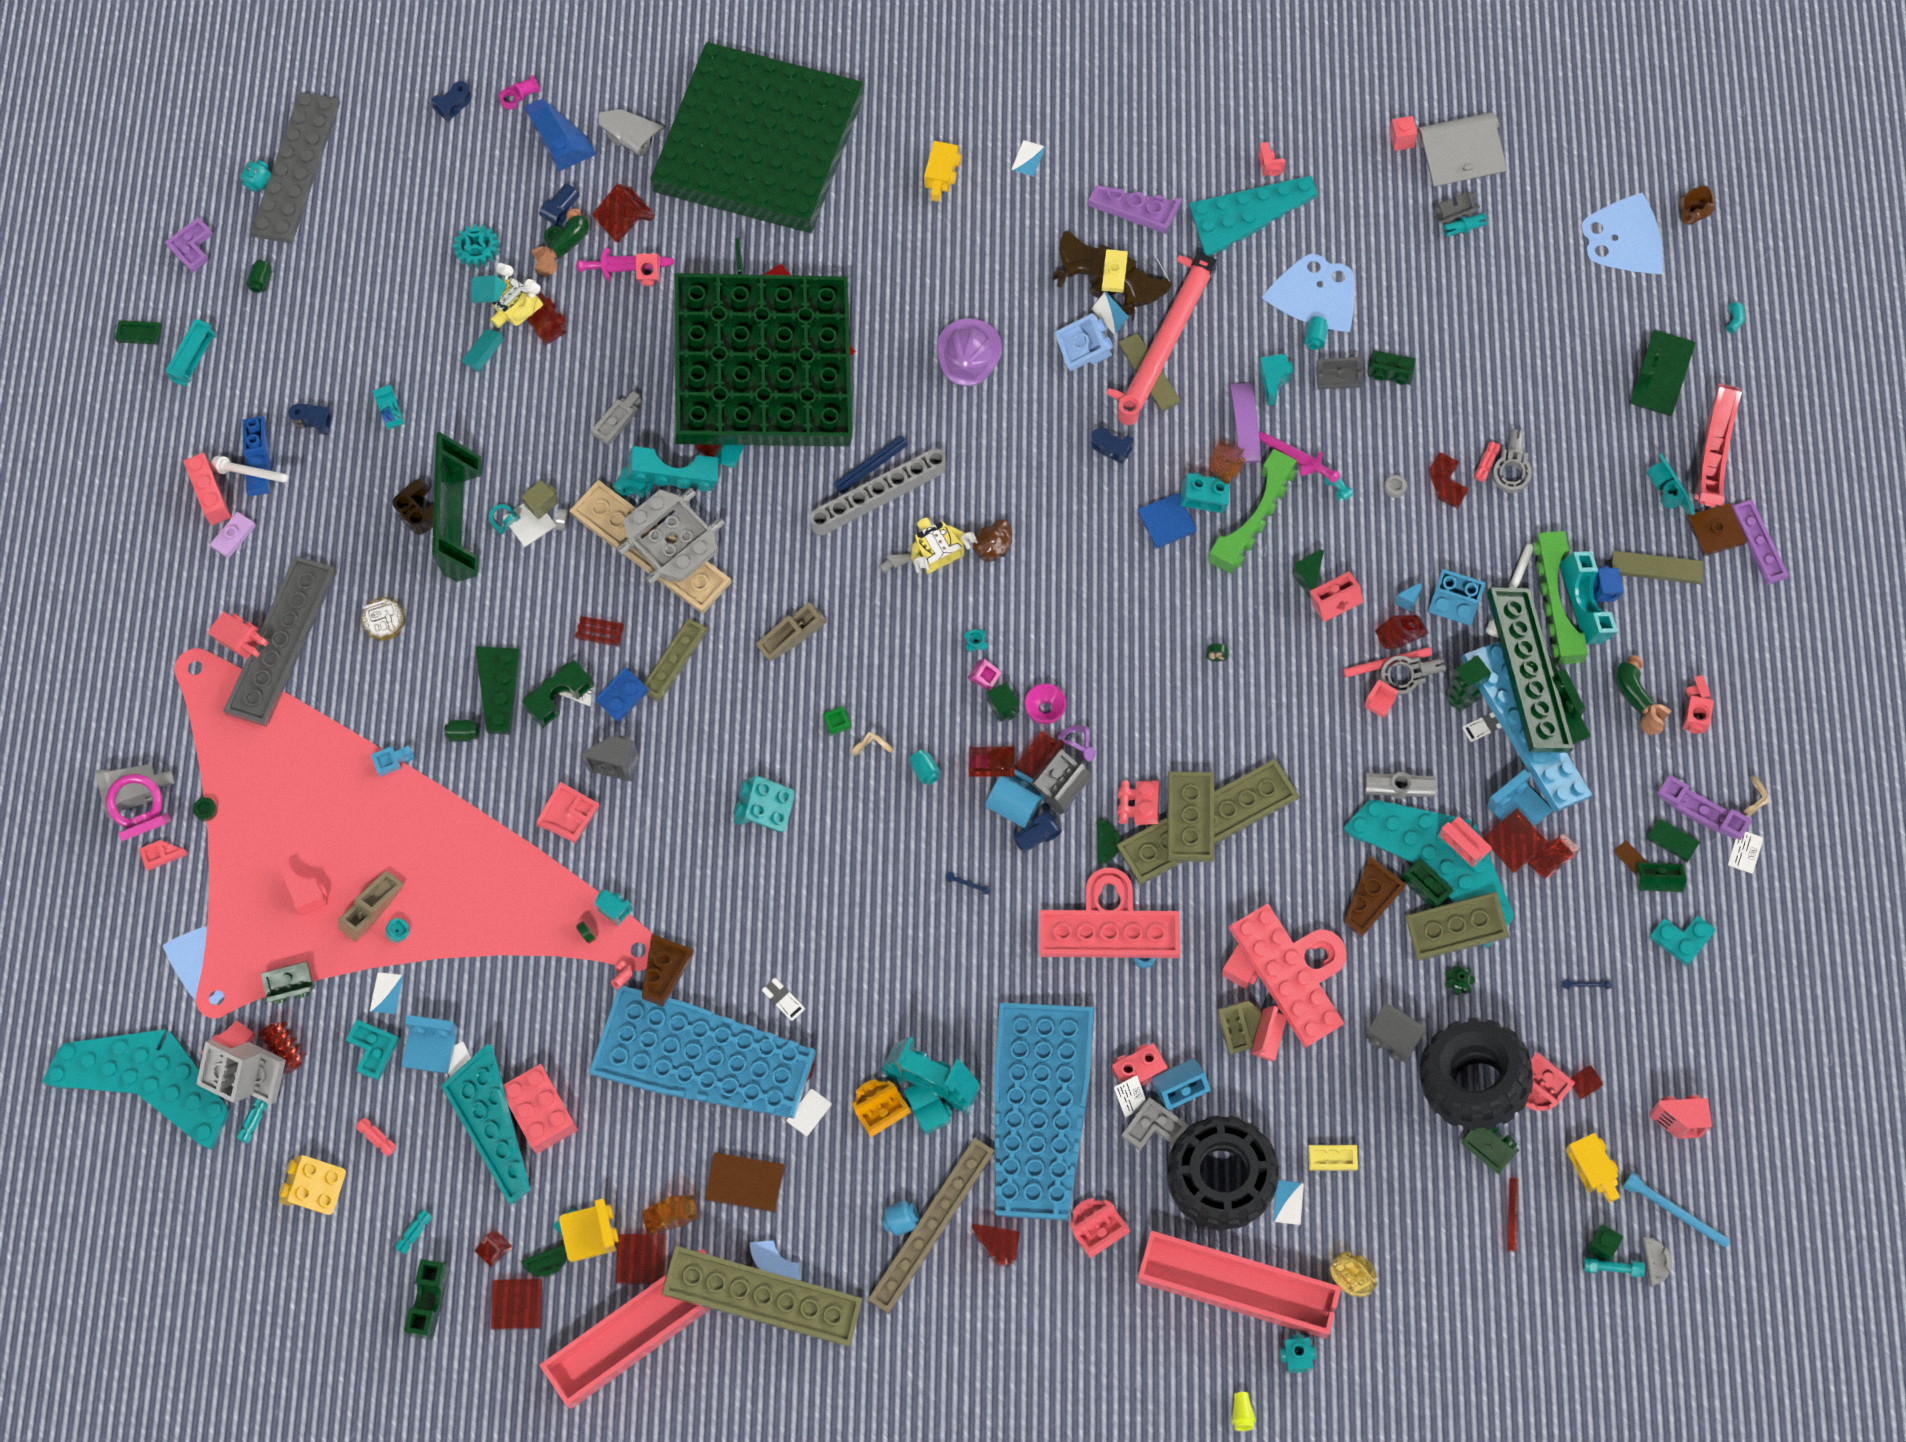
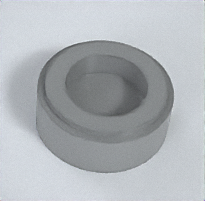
[1384,475,1407,498]
[556,508,568,531]

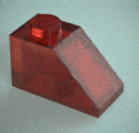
[1375,615,1429,649]
[971,1223,1020,1267]

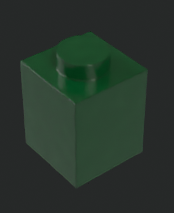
[986,682,1020,722]
[1586,1224,1624,1261]

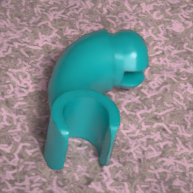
[1324,476,1353,501]

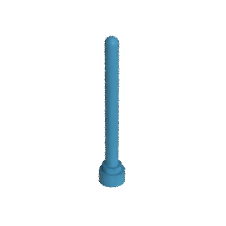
[1622,1171,1730,1247]

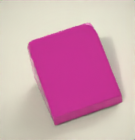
[967,659,1002,690]

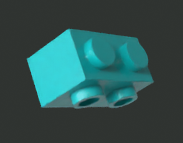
[1180,473,1230,514]

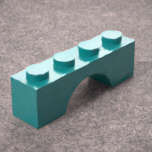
[627,446,718,492]
[1559,551,1618,645]

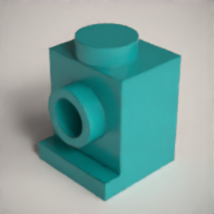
[594,890,633,926]

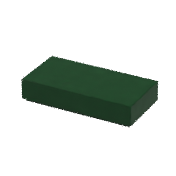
[115,320,162,345]
[1646,818,1700,863]

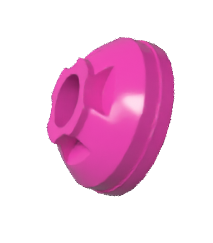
[1025,684,1066,724]

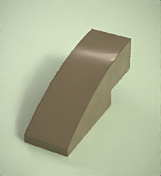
[756,602,827,661]
[338,871,404,942]

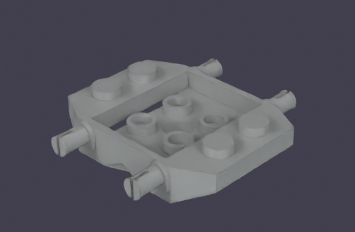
[616,488,725,585]

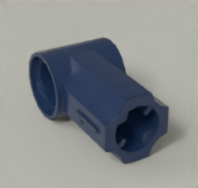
[539,184,580,226]
[1013,811,1062,853]

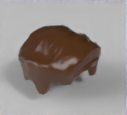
[1679,185,1716,225]
[973,519,1013,562]

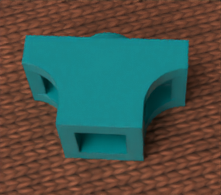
[613,466,655,499]

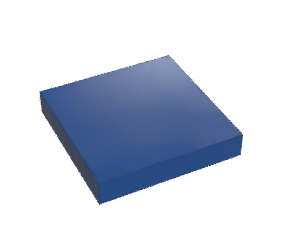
[1138,493,1197,549]

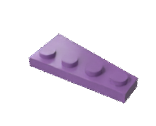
[1088,185,1182,234]

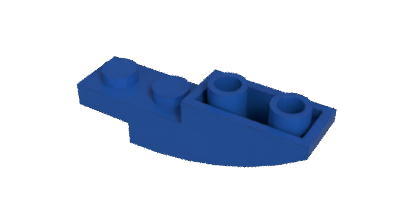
[242,416,272,497]

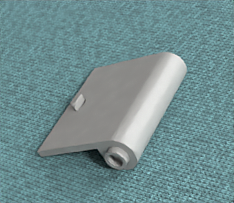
[1417,112,1507,187]

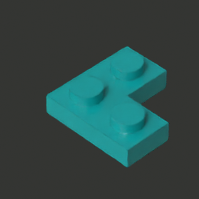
[1649,915,1716,967]
[346,1019,400,1082]

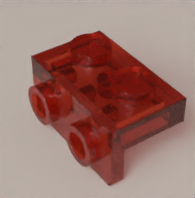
[1015,731,1065,779]

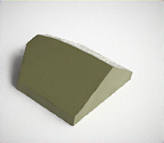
[1217,1000,1261,1055]

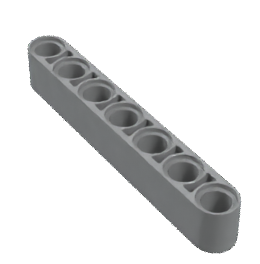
[810,449,946,535]

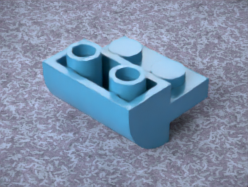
[1428,569,1486,626]
[985,767,1045,828]

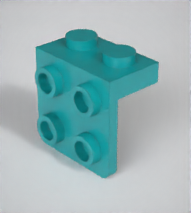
[733,775,795,833]

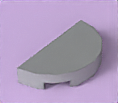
[1642,1237,1672,1287]

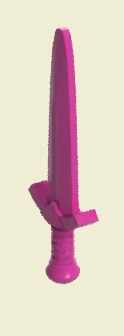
[576,247,675,282]
[1259,431,1340,483]

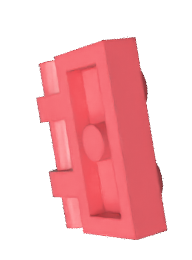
[1117,781,1160,825]

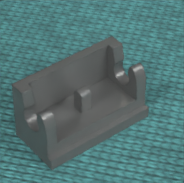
[1316,357,1363,389]

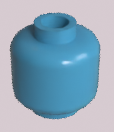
[882,1200,919,1236]

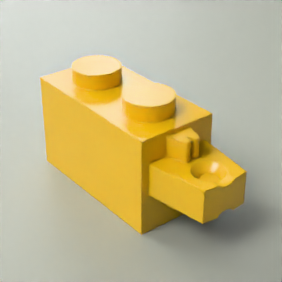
[924,141,962,202]
[1565,1133,1620,1203]

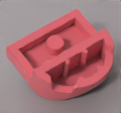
[1525,1052,1576,1111]
[1070,1198,1130,1258]

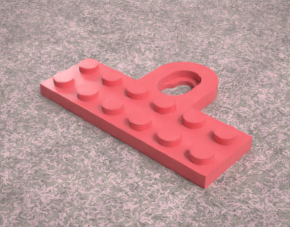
[1039,868,1180,958]
[1228,904,1346,1048]

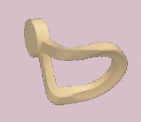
[851,732,894,756]
[1742,775,1769,817]

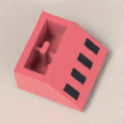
[1649,1095,1712,1139]

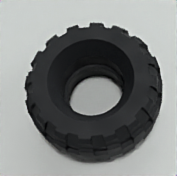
[1420,1018,1533,1131]
[1167,1115,1279,1231]

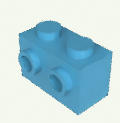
[1151,1058,1211,1111]

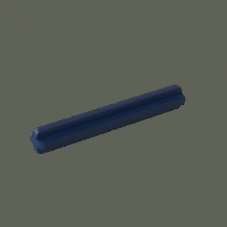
[834,435,908,493]

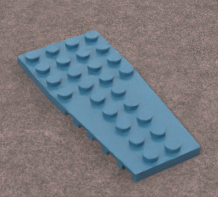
[589,986,816,1118]
[994,1003,1095,1221]

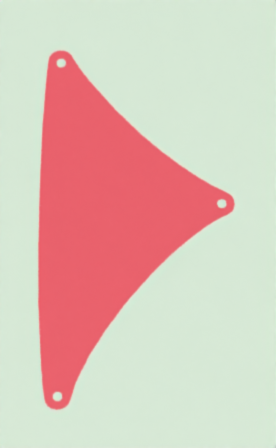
[174,648,652,1019]

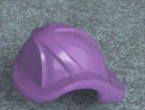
[937,318,1002,386]

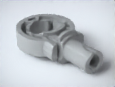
[1493,430,1532,493]
[1380,656,1446,695]

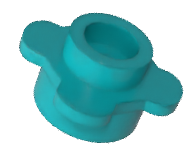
[964,629,988,652]

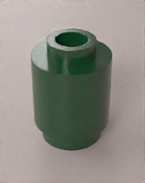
[246,260,272,293]
[444,719,479,742]

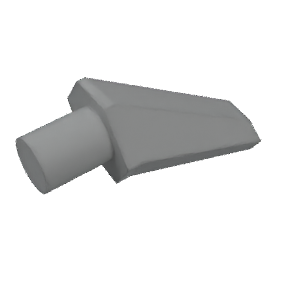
[879,554,912,573]

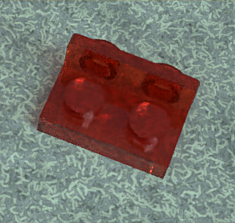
[526,293,567,346]

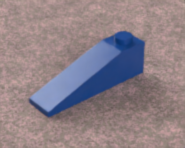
[524,98,596,172]

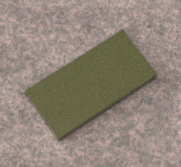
[1167,771,1214,862]
[1405,892,1510,961]

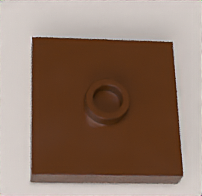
[1687,503,1747,557]

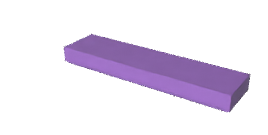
[1732,499,1789,586]

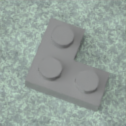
[1121,1097,1189,1151]

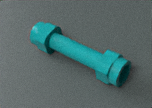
[1583,1256,1645,1278]

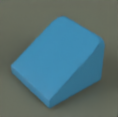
[1395,583,1422,611]

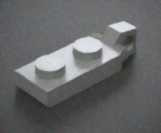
[591,391,642,446]

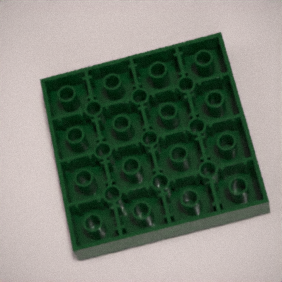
[650,42,864,234]
[674,273,852,446]

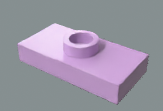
[210,512,256,559]

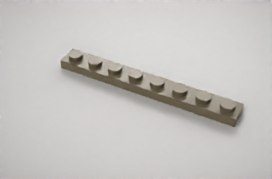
[868,1138,995,1315]

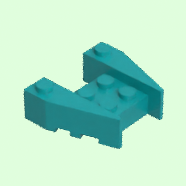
[882,1037,980,1115]

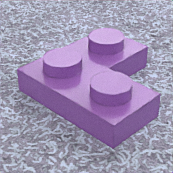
[165,217,213,273]

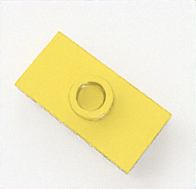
[1102,249,1128,293]
[1308,1145,1358,1171]

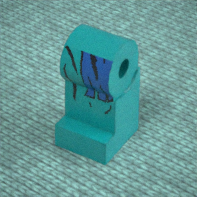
[372,384,404,430]

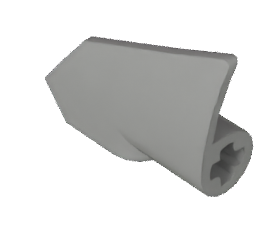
[598,109,664,157]

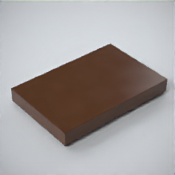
[705,1152,785,1213]

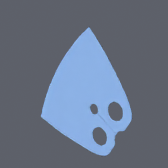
[1582,193,1663,274]
[1261,254,1354,332]
[162,926,224,1004]

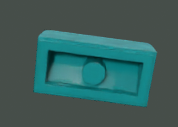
[471,275,506,303]
[461,329,504,372]

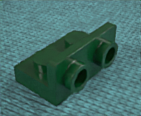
[1368,350,1416,385]
[1461,1125,1519,1175]

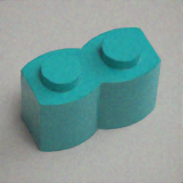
[903,1085,952,1136]

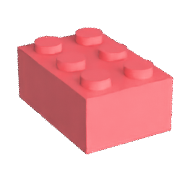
[503,1064,578,1154]

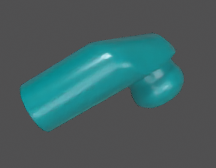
[1726,302,1745,334]

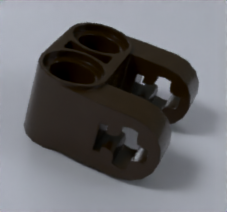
[392,479,434,535]

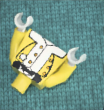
[490,263,543,328]
[911,518,978,574]

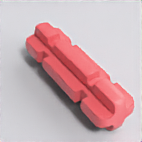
[1474,441,1500,482]
[356,1118,396,1156]

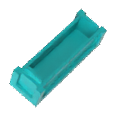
[165,318,216,387]

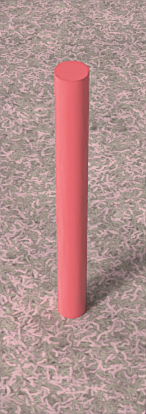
[1343,647,1432,678]

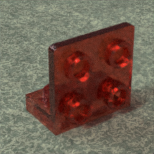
[592,183,655,243]

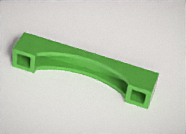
[1208,449,1298,574]
[1533,531,1588,665]

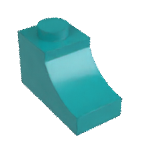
[1259,354,1293,406]

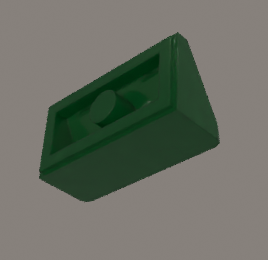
[1402,859,1454,908]
[1636,862,1687,892]

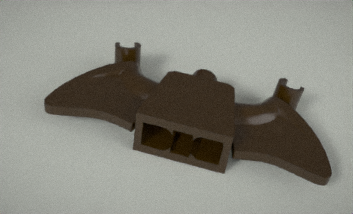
[1052,231,1172,321]

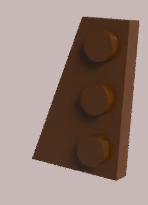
[1344,856,1406,938]
[642,934,694,1007]

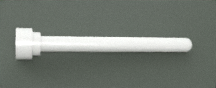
[211,456,288,483]
[1486,544,1533,638]

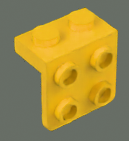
[279,1155,346,1215]
[559,1198,619,1262]

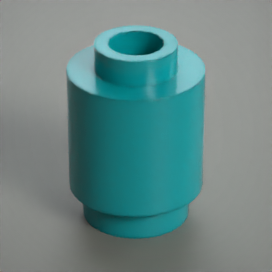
[1304,316,1328,350]
[909,750,941,785]

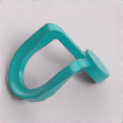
[489,504,521,535]

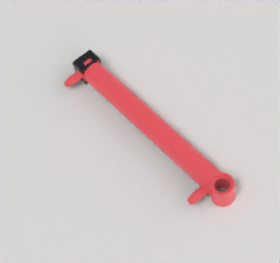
[1106,252,1217,425]

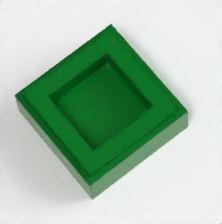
[822,706,852,736]

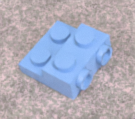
[1054,313,1113,371]

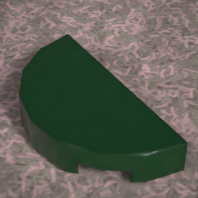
[1096,819,1120,865]
[520,1244,567,1278]

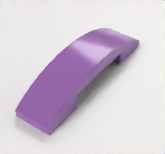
[1230,383,1261,464]
[1657,775,1753,840]

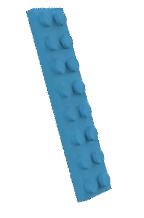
[1460,642,1592,813]

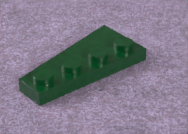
[475,646,521,735]

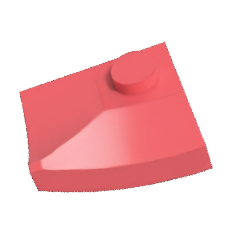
[536,782,599,844]

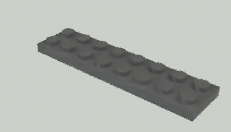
[250,92,340,244]
[223,555,337,727]

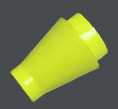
[1232,1392,1256,1431]

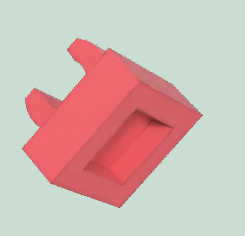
[1686,675,1711,700]

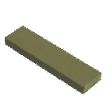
[1118,333,1180,413]
[1611,551,1704,585]
[644,618,708,702]

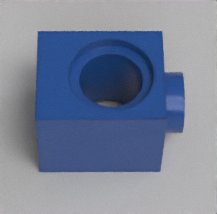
[1593,566,1624,602]

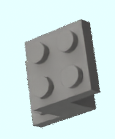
[196,1039,286,1105]

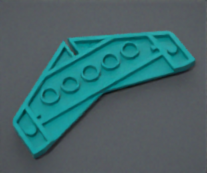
[1343,800,1514,949]
[42,1029,229,1150]

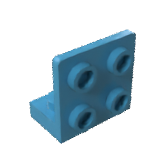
[1487,769,1552,839]
[402,1015,458,1074]

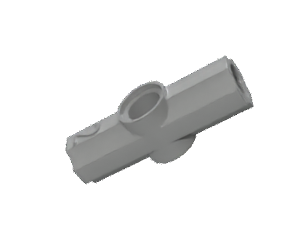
[1365,772,1436,799]

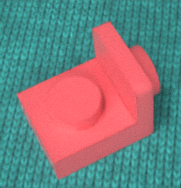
[1258,142,1285,176]

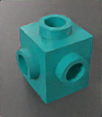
[1280,1335,1316,1374]

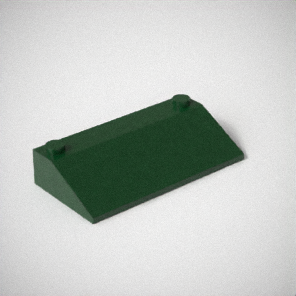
[432,432,481,582]

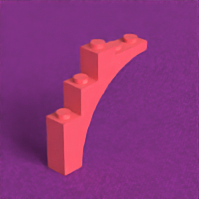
[1693,383,1742,507]

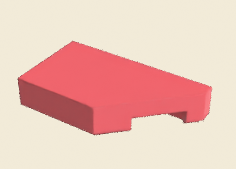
[139,840,188,871]

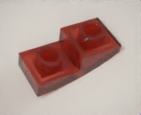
[1528,833,1580,879]

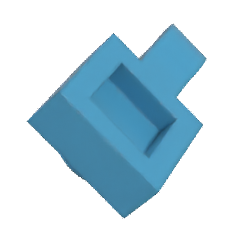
[371,746,415,777]

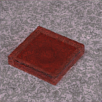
[968,746,1015,777]
[1482,808,1549,874]
[615,1234,667,1284]
[491,1279,543,1330]

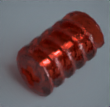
[259,1021,307,1074]

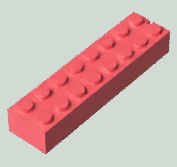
[1137,1231,1342,1339]
[540,1249,710,1410]

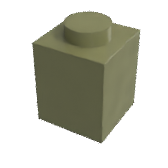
[521,480,558,520]

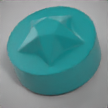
[385,918,410,943]

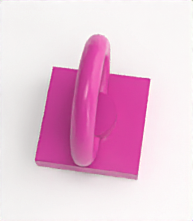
[106,774,171,842]

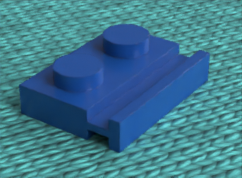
[595,667,650,723]

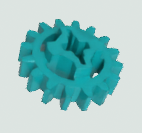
[453,224,500,269]

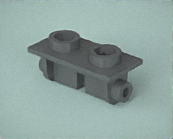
[1433,191,1480,224]

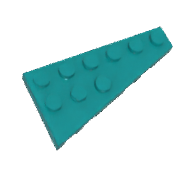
[1189,175,1317,257]
[441,1044,530,1205]

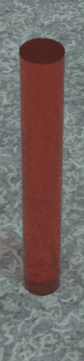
[1507,1178,1519,1252]

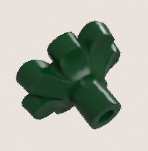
[1444,965,1476,995]

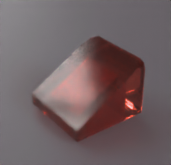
[1571,1065,1604,1100]
[475,1230,512,1267]

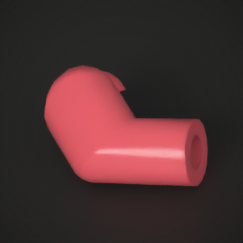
[611,960,633,989]

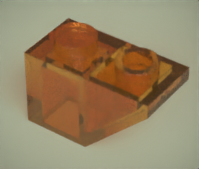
[1209,441,1245,485]
[642,1195,698,1235]

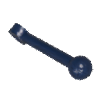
[945,872,991,895]
[1562,979,1613,989]

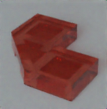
[1429,452,1469,509]

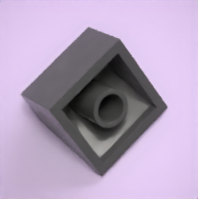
[582,736,640,782]
[1366,1002,1427,1063]

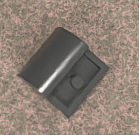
[1031,749,1091,814]

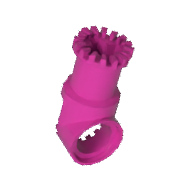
[499,75,541,110]

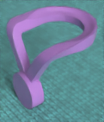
[1058,725,1096,762]

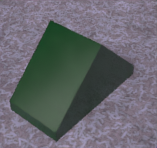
[1292,549,1324,598]

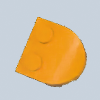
[852,1079,911,1138]

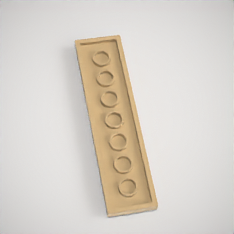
[569,480,732,614]

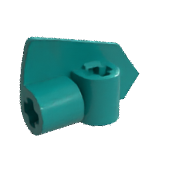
[1647,453,1695,515]

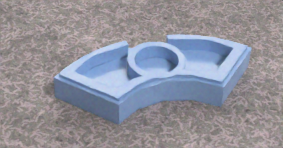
[749,1241,800,1280]

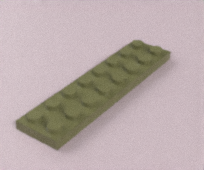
[1117,759,1299,885]
[661,1246,862,1347]

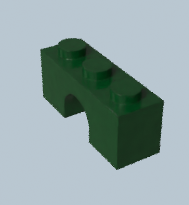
[1446,655,1491,712]
[522,660,594,729]
[403,1259,449,1340]

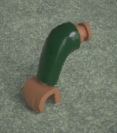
[532,209,589,277]
[1615,655,1671,735]

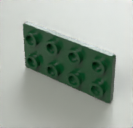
[1630,330,1696,416]
[1550,659,1590,744]

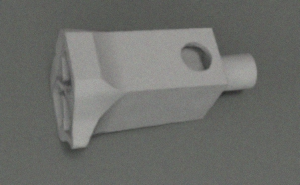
[95,764,175,818]

